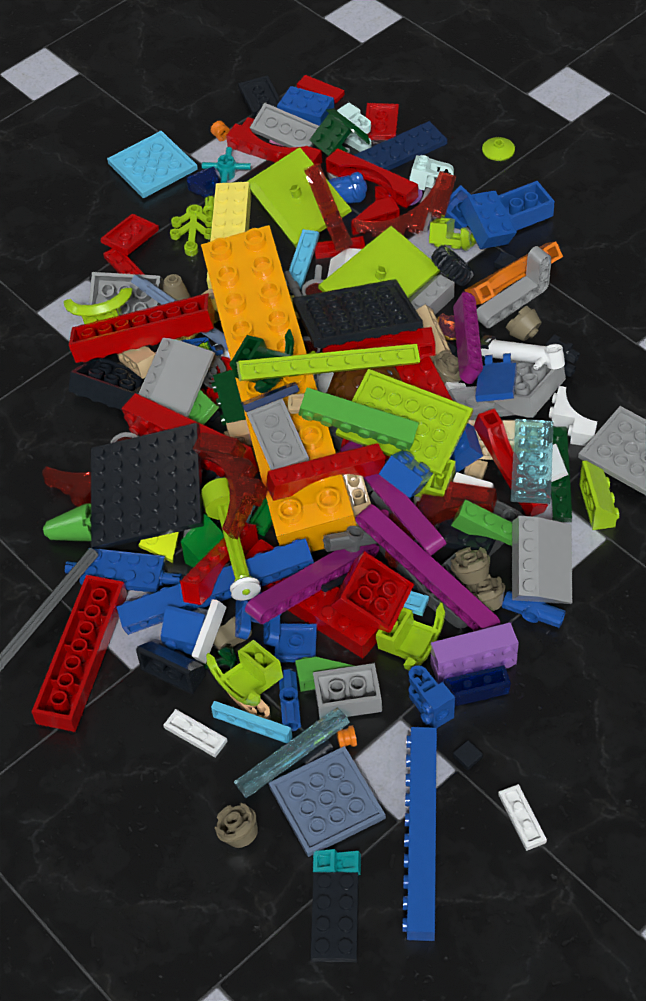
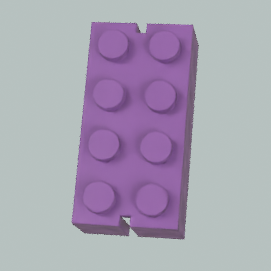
[431,623,518,684]

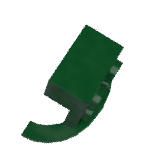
[309,108,370,156]
[229,329,294,393]

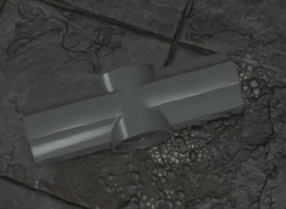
[323,526,377,552]

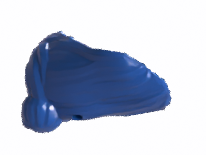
[328,172,367,203]

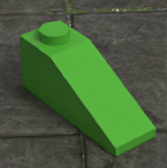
[295,657,354,692]

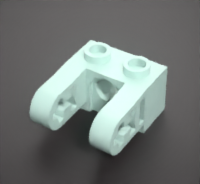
[337,103,372,152]
[410,155,454,191]

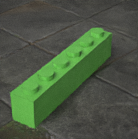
[298,387,419,450]

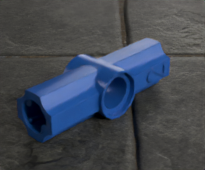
[502,591,566,628]
[279,669,301,731]

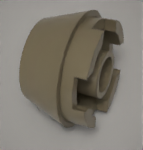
[506,306,542,341]
[433,350,462,385]
[451,547,490,585]
[466,574,505,611]
[215,803,258,848]

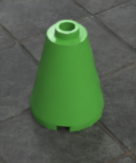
[43,504,92,541]

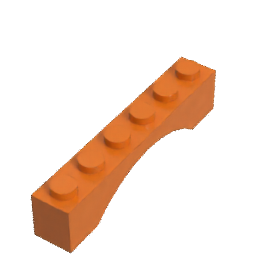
[465,241,563,305]

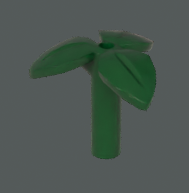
[203,647,237,670]

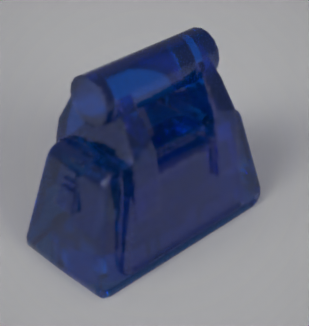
[187,166,219,198]

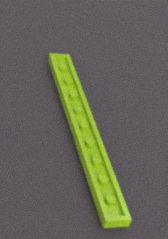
[237,344,420,382]

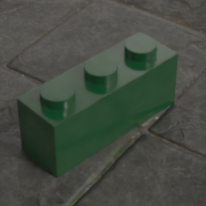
[211,370,246,426]

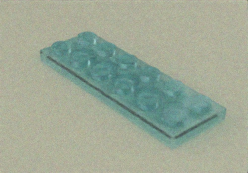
[511,419,553,504]

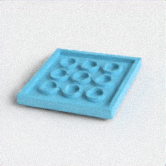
[107,131,198,198]

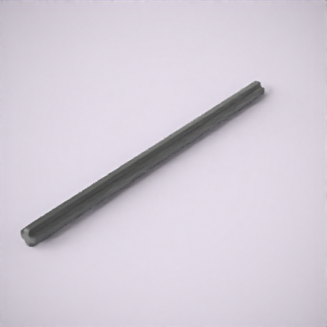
[0,548,98,672]

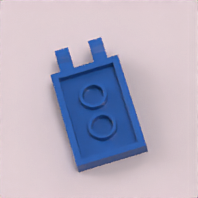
[475,353,517,402]

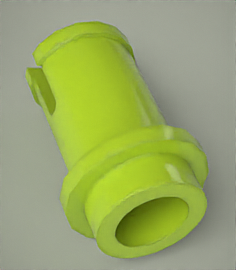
[203,196,214,216]

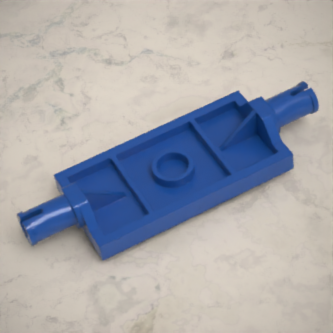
[65,548,182,593]

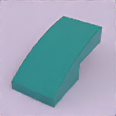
[313,849,361,875]

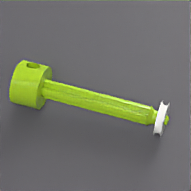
[201,478,261,601]

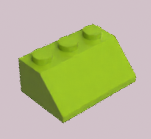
[579,461,619,530]

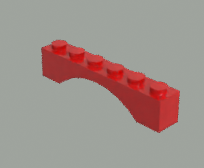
[226,123,322,168]
[326,148,418,208]
[322,327,436,358]
[474,408,550,517]
[266,443,386,501]
[180,522,258,605]

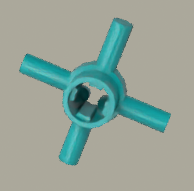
[202,147,251,183]

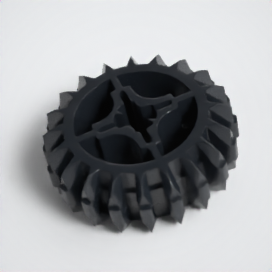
[431,245,474,286]

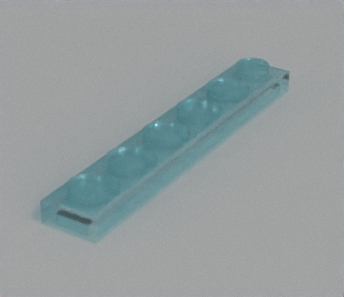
[234,707,350,798]

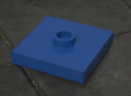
[274,624,317,662]

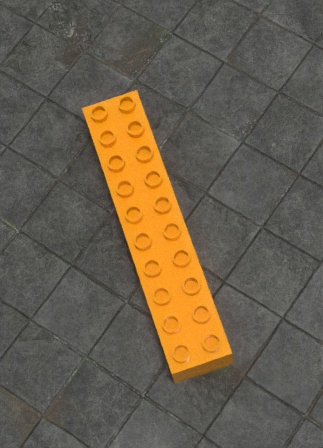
[201,225,357,552]

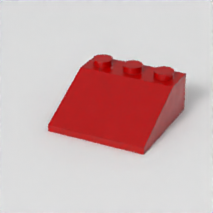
[330,551,414,633]

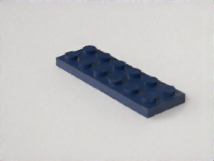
[354,121,447,181]

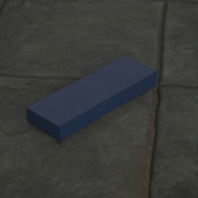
[241,382,299,412]

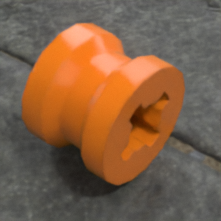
[211,121,230,141]
[336,725,357,748]

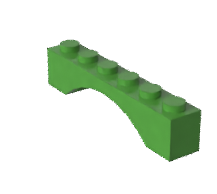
[451,499,512,546]

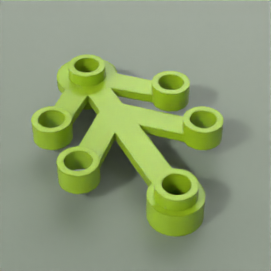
[170,205,213,256]

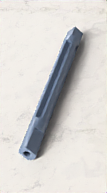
[131,274,228,350]

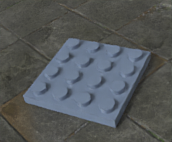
[269,746,386,857]

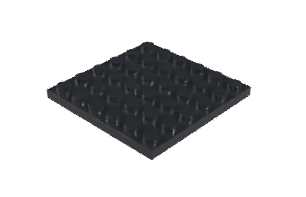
[292,279,423,348]
[91,423,204,549]

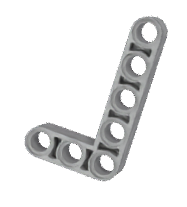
[477,246,551,328]

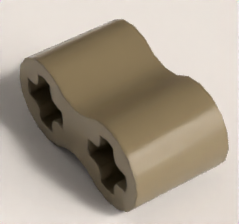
[214,617,252,650]

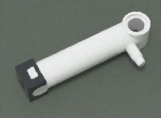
[480,335,565,370]

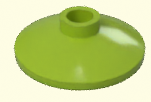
[482,137,515,161]

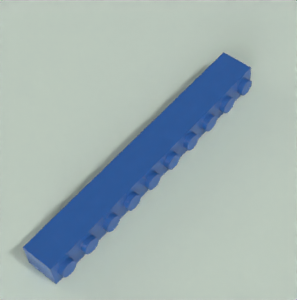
[117,538,315,635]
[403,727,437,941]

